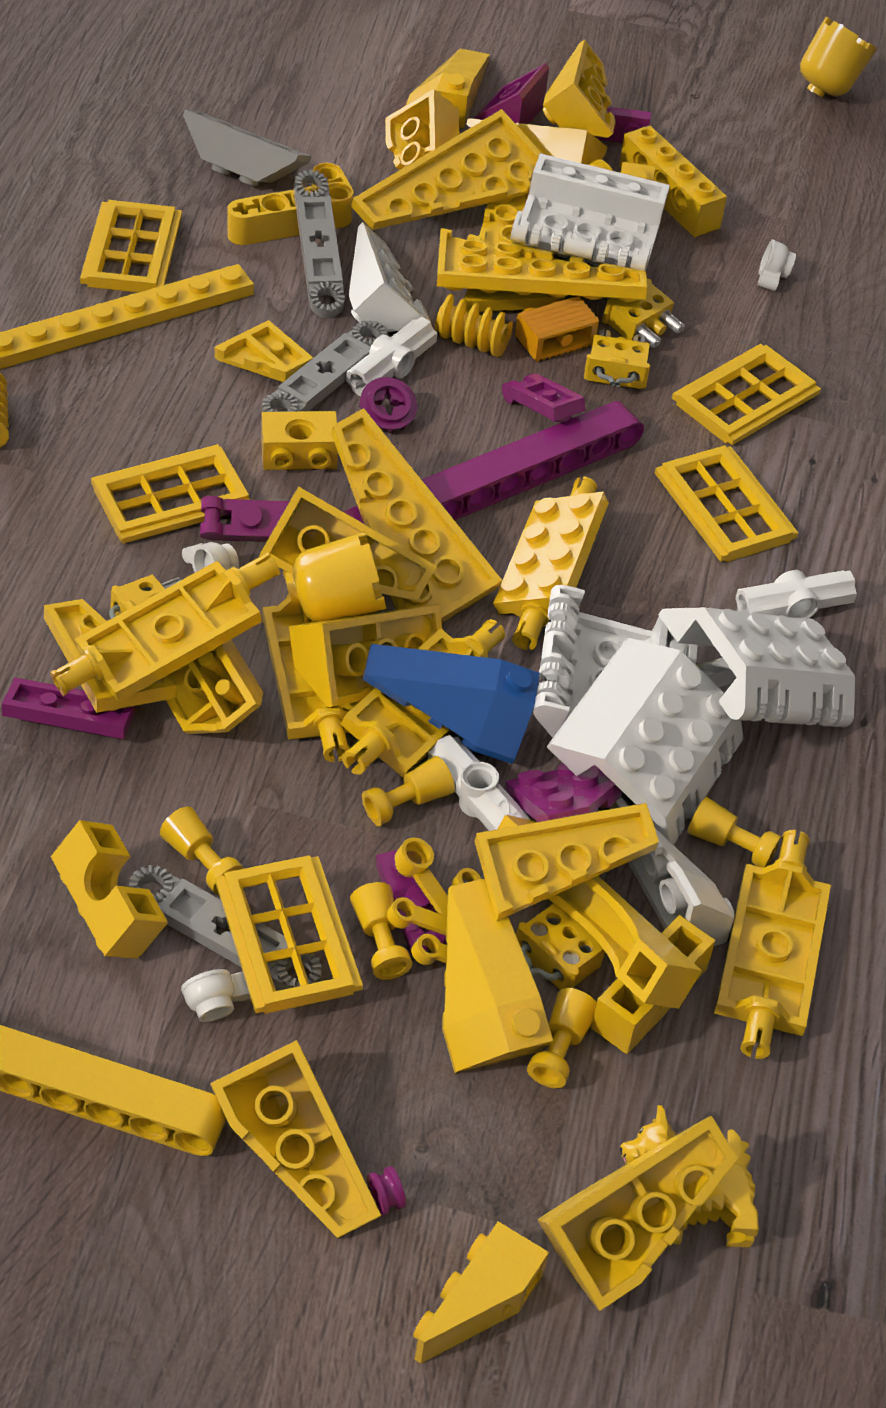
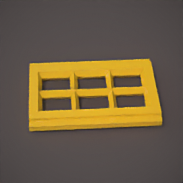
[80,200,182,293]
[672,343,821,446]
[91,444,250,544]
[654,445,799,562]
[215,855,363,1014]

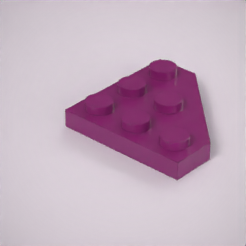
[505,763,622,822]

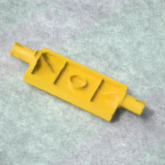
[493,477,609,650]
[50,552,280,703]
[262,571,360,762]
[340,619,506,778]
[714,830,831,1059]

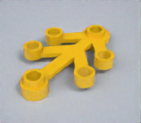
[387,837,481,965]

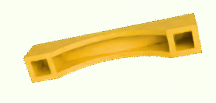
[497,815,702,1009]

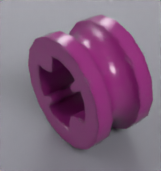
[367,1166,406,1216]

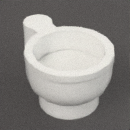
[758,239,796,291]
[182,542,239,573]
[181,969,251,1022]

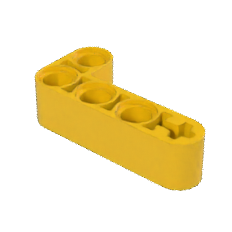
[227,162,354,245]

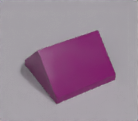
[474,63,549,124]

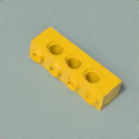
[619,126,727,238]

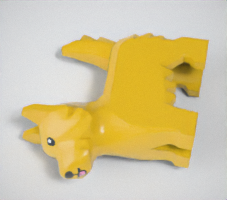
[620,1105,759,1248]

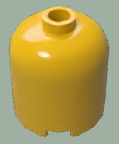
[800,17,878,97]
[287,532,387,622]

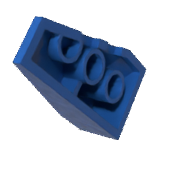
[362,644,540,764]

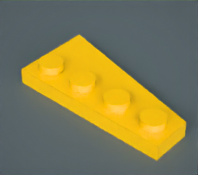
[44,599,177,713]
[474,803,659,921]

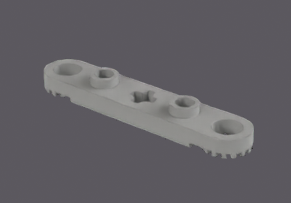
[294,169,345,318]
[262,321,387,412]
[129,865,322,990]

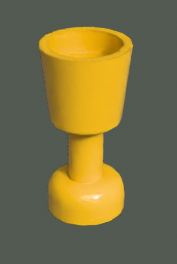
[362,756,455,826]
[687,796,782,868]
[160,806,245,895]
[350,882,412,980]
[527,988,597,1088]

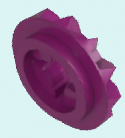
[359,377,417,433]

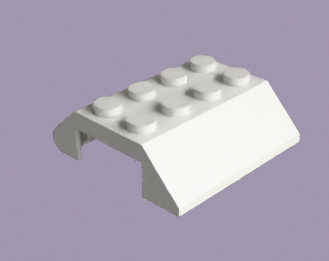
[510,153,670,271]
[533,585,698,738]
[658,607,855,727]
[547,638,743,845]

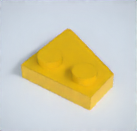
[215,320,313,382]

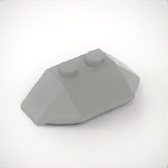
[183,109,312,186]

